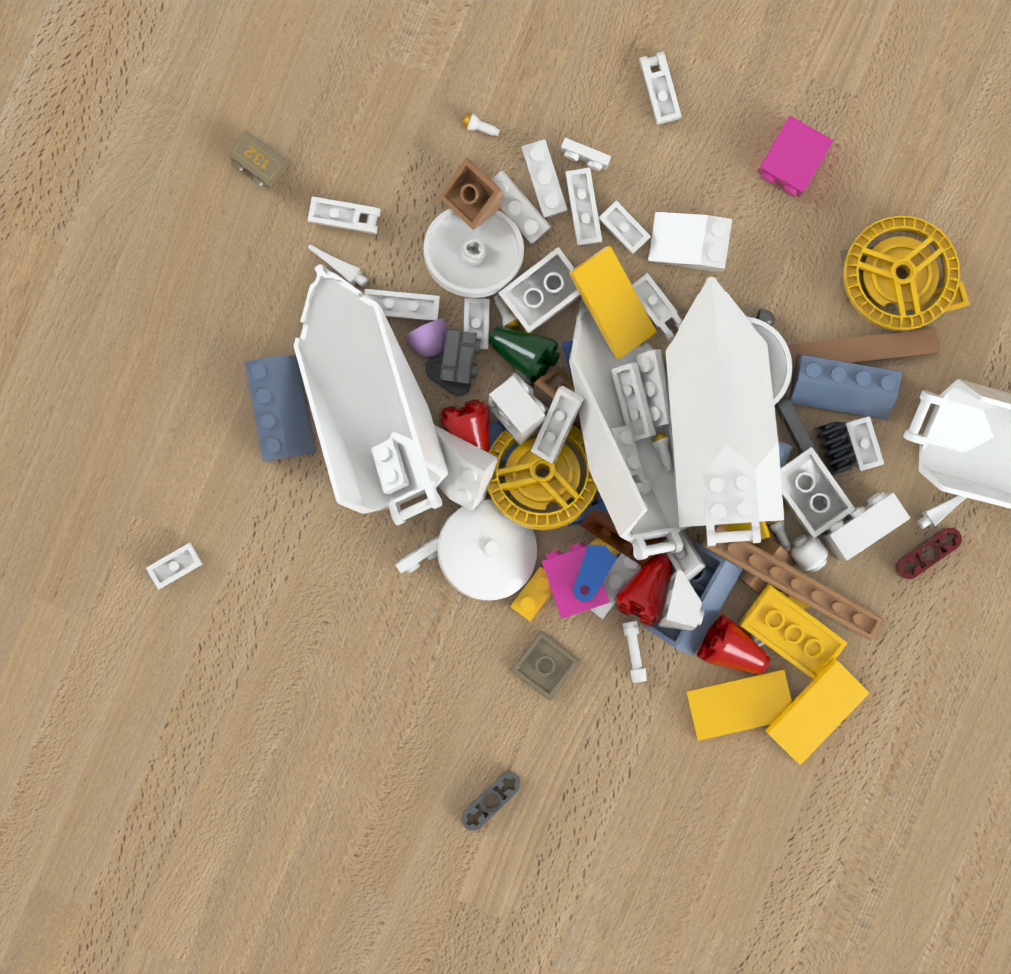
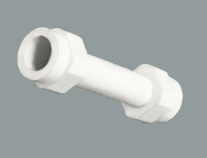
[622,621,647,683]

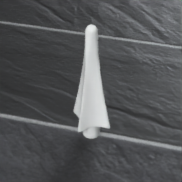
[308,245,367,287]
[917,495,967,529]

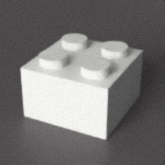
[488,376,546,445]

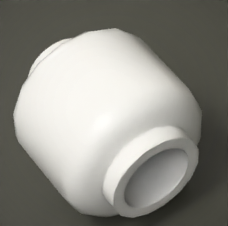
[790,534,828,573]

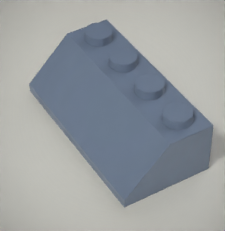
[789,354,902,420]
[245,355,316,462]
[643,540,743,656]

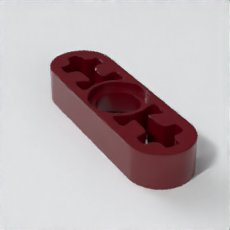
[896,528,962,579]

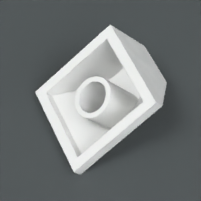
[659,570,704,630]

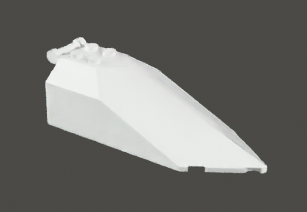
[294,264,448,526]
[666,277,784,546]
[569,298,688,560]
[903,379,1011,509]

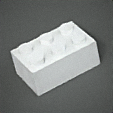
[821,492,910,561]

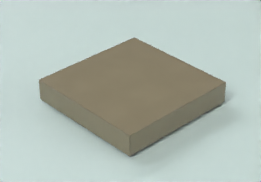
[510,630,580,701]

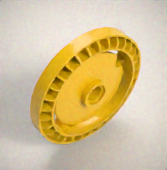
[843,216,960,331]
[487,417,598,530]

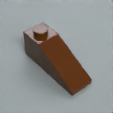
[580,510,662,566]

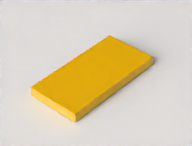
[569,246,657,359]
[738,583,848,680]
[765,658,869,765]
[686,669,792,741]

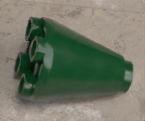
[488,326,560,385]

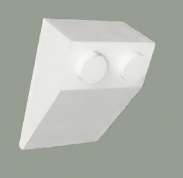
[648,212,732,273]
[498,247,581,333]
[434,425,498,511]
[780,447,855,538]

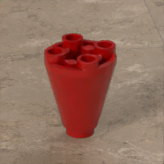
[440,399,489,453]
[614,553,672,627]
[697,614,770,674]

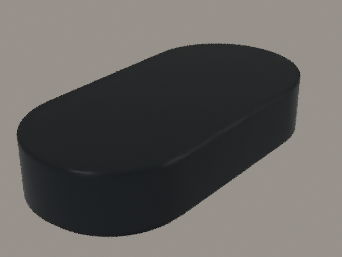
[426,356,471,396]

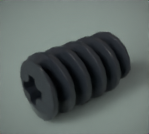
[814,421,858,475]

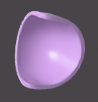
[405,318,448,358]

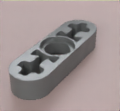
[775,396,820,458]
[462,771,520,831]

